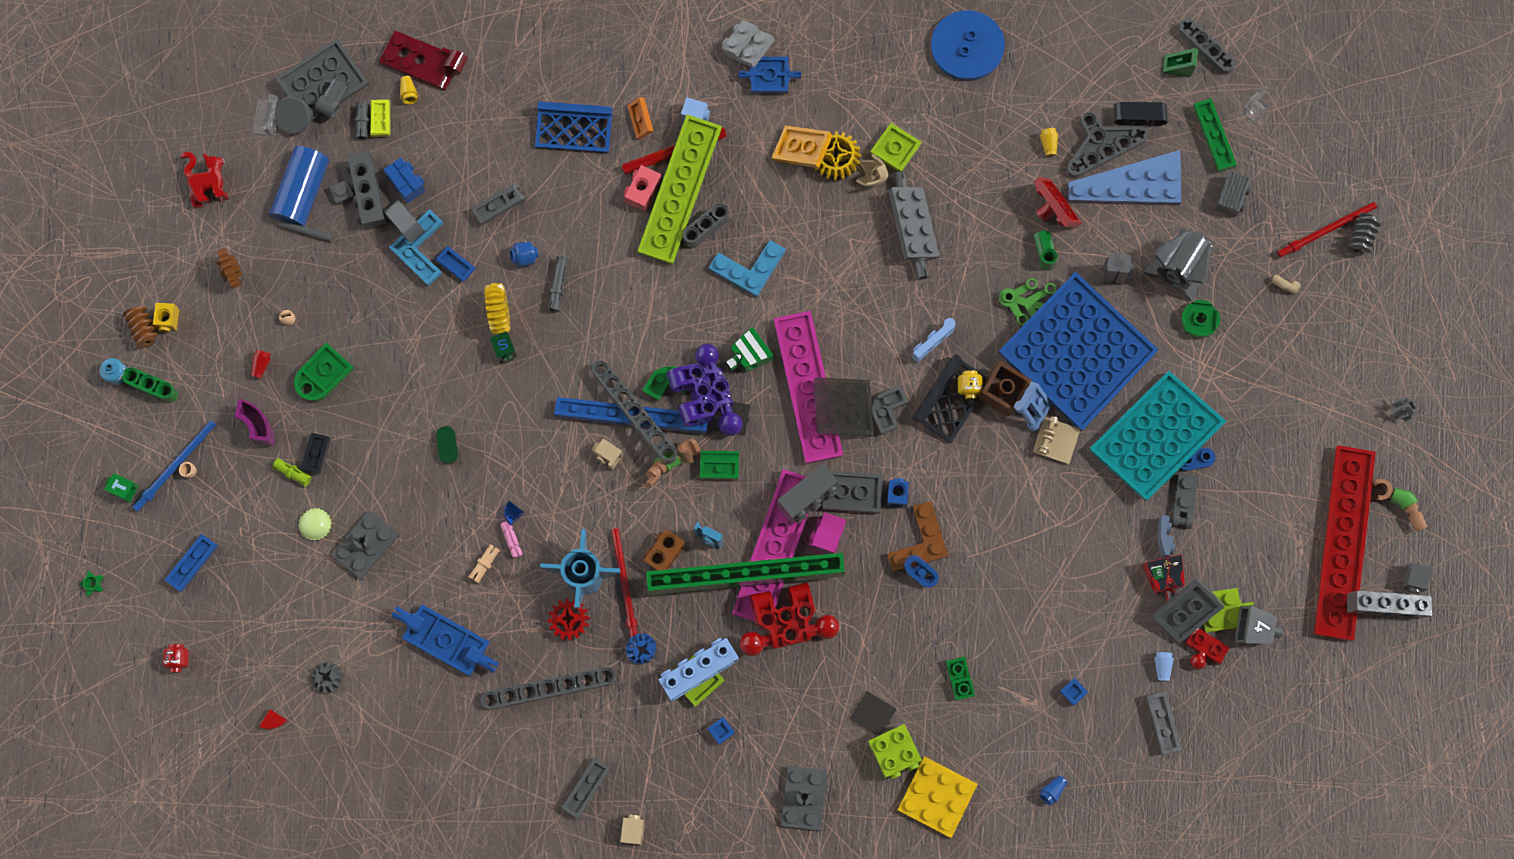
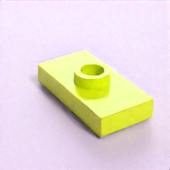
[371,100,390,137]

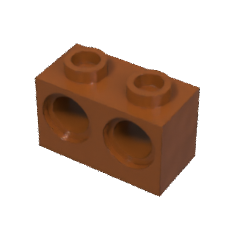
[643,529,686,571]

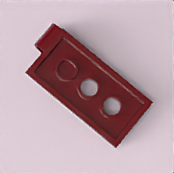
[379,30,468,91]

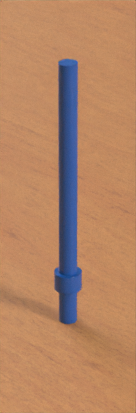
[132,420,216,512]

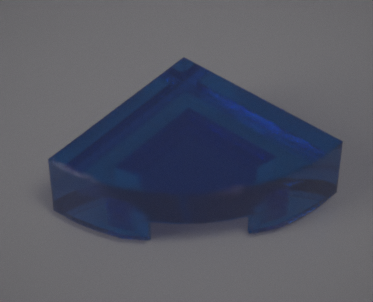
[504,501,524,526]

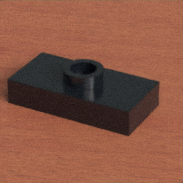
[300,432,331,475]

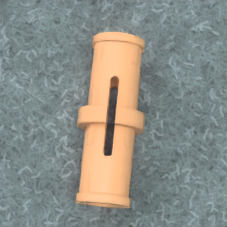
[468,544,500,584]

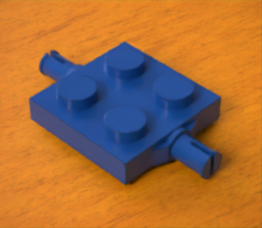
[739,57,801,94]

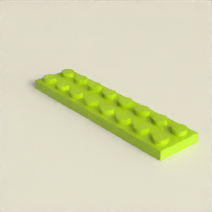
[637,114,722,265]

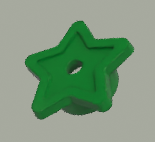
[79,571,104,596]

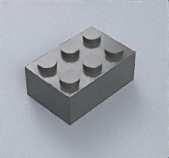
[777,464,838,525]

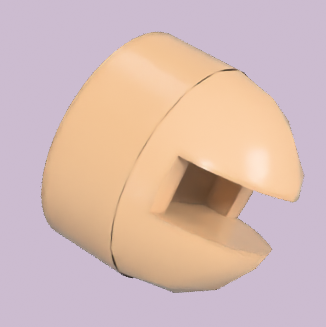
[279,310,295,326]
[179,462,197,478]

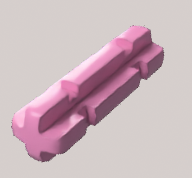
[501,521,522,558]

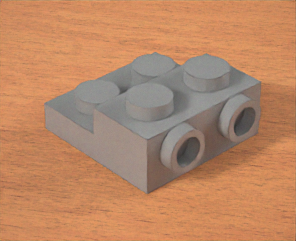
[722,20,775,68]

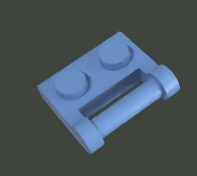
[1014,381,1052,431]

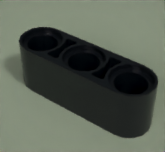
[1114,102,1168,126]

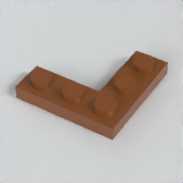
[887,501,948,573]

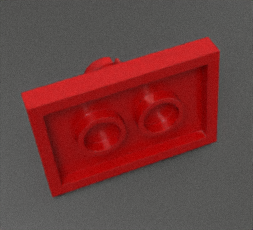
[1033,177,1082,228]

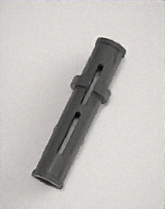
[547,255,568,313]

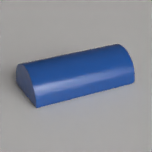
[268,146,330,227]

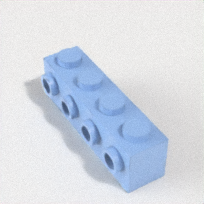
[658,638,739,702]

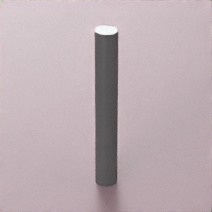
[278,220,334,242]

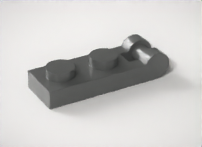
[471,184,526,226]
[1171,473,1198,529]

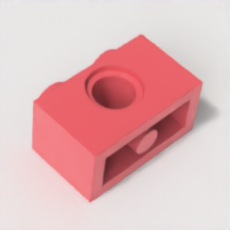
[623,165,662,212]

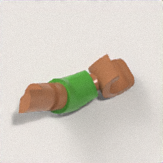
[645,438,701,488]
[1372,479,1428,532]

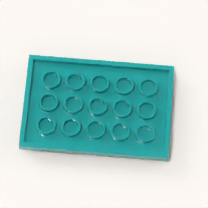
[1089,371,1226,502]

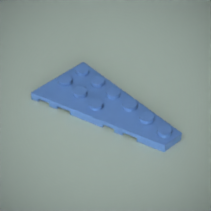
[1068,150,1181,205]

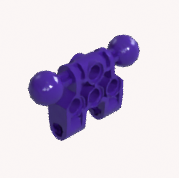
[667,343,742,436]

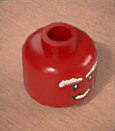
[162,644,189,673]

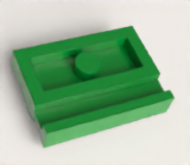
[700,450,739,480]

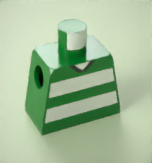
[725,327,773,372]

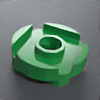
[1181,300,1220,338]

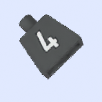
[1235,606,1283,644]

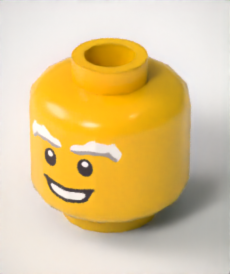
[958,371,983,399]

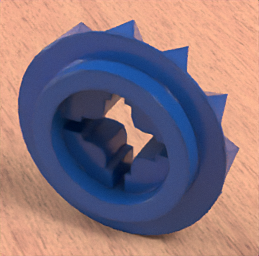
[626,633,657,665]

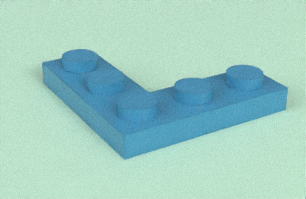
[389,209,444,287]
[709,240,786,297]

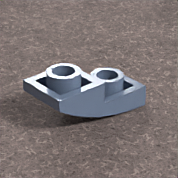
[1157,515,1175,558]

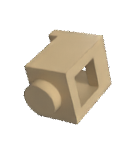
[592,439,623,471]

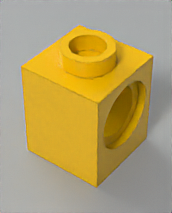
[153,303,180,333]

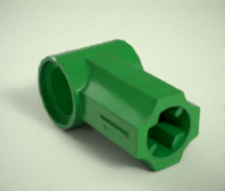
[1033,230,1058,271]

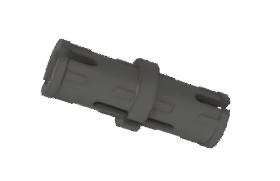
[354,101,369,140]

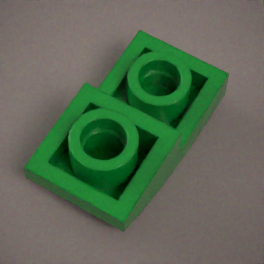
[945,656,975,700]

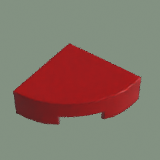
[259,709,287,729]

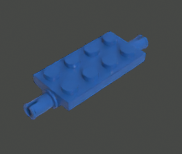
[391,604,499,677]

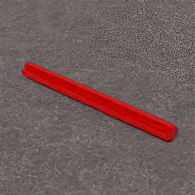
[622,127,727,174]

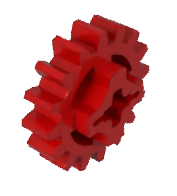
[547,598,590,641]

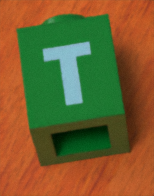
[104,473,139,503]

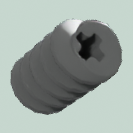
[1346,213,1381,255]

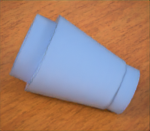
[1154,652,1174,681]

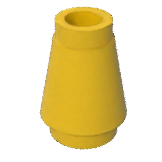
[400,76,419,105]
[1040,128,1058,157]

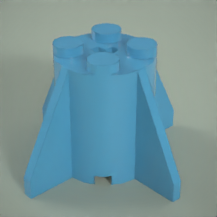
[540,529,620,609]

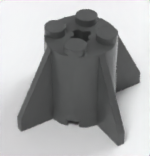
[1144,229,1214,301]

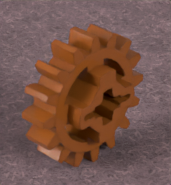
[216,248,243,289]

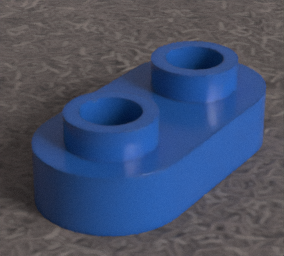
[1180,448,1215,472]
[904,555,939,588]

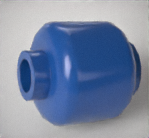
[509,241,539,267]

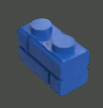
[383,158,425,203]

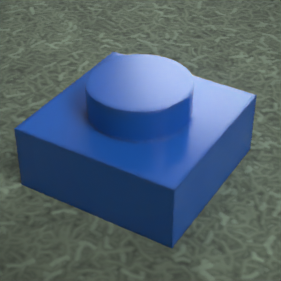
[1060,678,1088,706]
[707,717,735,745]

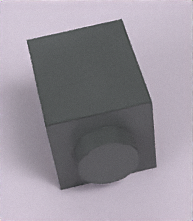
[1403,562,1432,594]

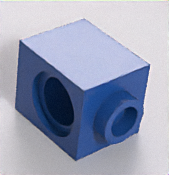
[887,478,909,508]

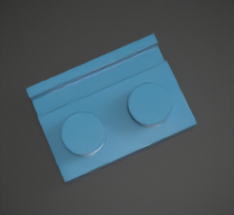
[694,522,724,549]

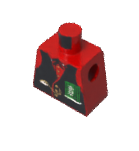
[1142,554,1185,601]

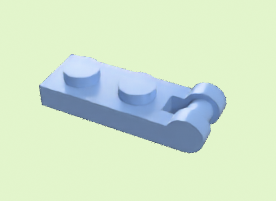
[912,318,955,363]

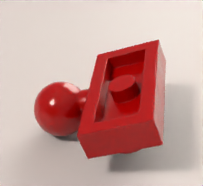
[1185,628,1230,670]

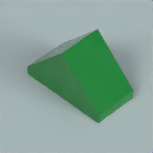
[1163,48,1198,77]

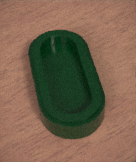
[436,426,459,464]

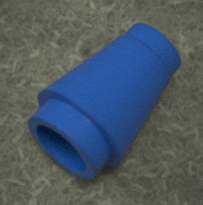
[1039,775,1068,805]

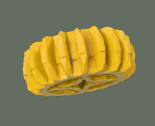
[815,130,861,181]
[484,283,510,334]

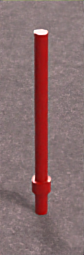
[1277,202,1377,258]
[611,528,638,638]

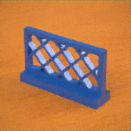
[535,101,613,153]

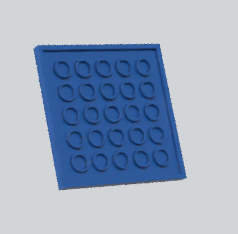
[998,271,1159,431]

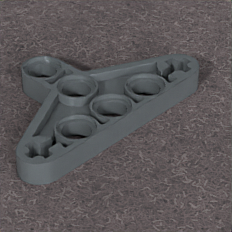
[1066,112,1148,178]

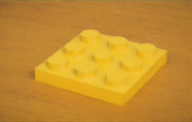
[897,756,978,838]

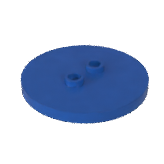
[931,10,1005,81]

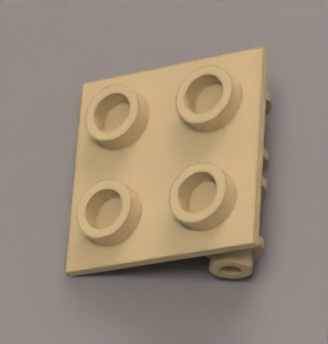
[1033,416,1080,464]

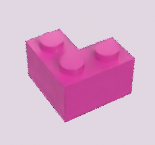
[809,512,846,555]

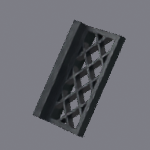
[911,354,986,443]

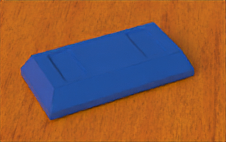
[435,246,476,282]

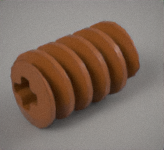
[123,306,158,349]

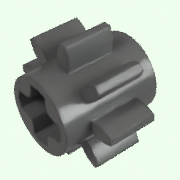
[1391,396,1416,422]

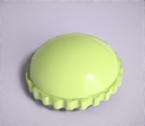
[298,508,332,541]

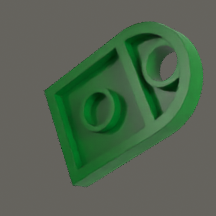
[294,342,355,402]

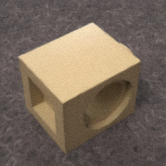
[621,815,645,845]

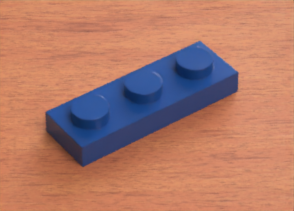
[165,534,218,592]

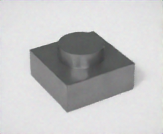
[330,180,354,206]

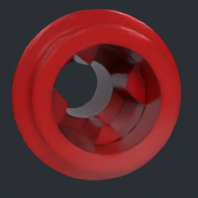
[251,349,271,379]

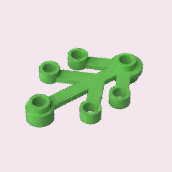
[999,278,1056,326]

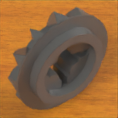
[310,662,343,694]

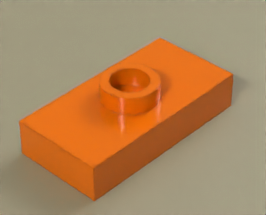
[627,97,654,139]

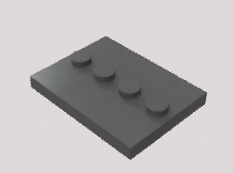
[276,38,369,123]

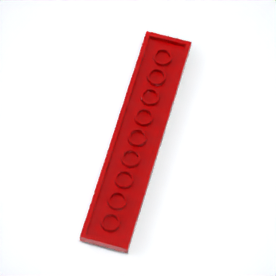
[1313,445,1376,642]

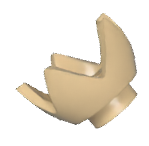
[856,154,888,187]

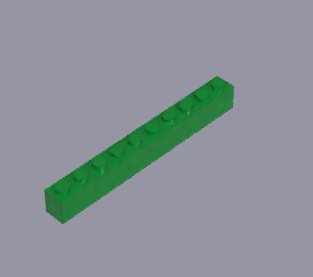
[646,553,845,595]

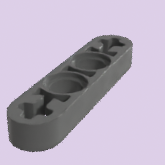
[1178,18,1236,74]

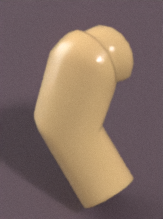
[1272,275,1301,294]

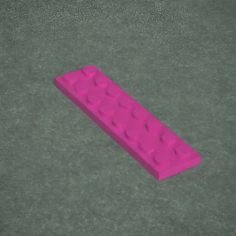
[774,311,843,464]
[732,469,809,625]

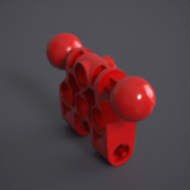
[739,582,840,657]

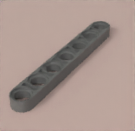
[592,360,677,464]
[481,667,615,710]

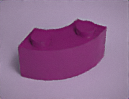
[235,399,274,446]

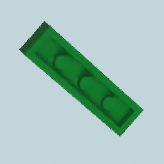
[1193,98,1237,172]

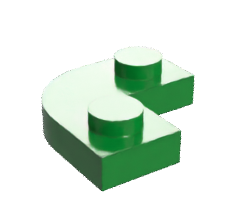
[642,366,688,401]

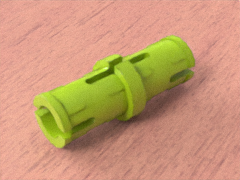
[272,458,312,487]

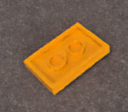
[771,125,833,168]

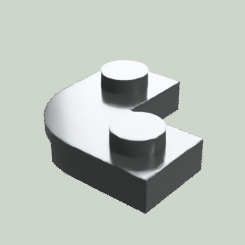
[872,385,908,435]

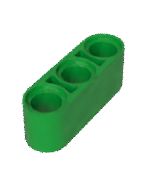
[122,367,178,403]

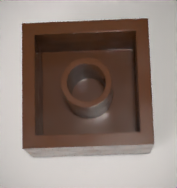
[977,361,1032,417]

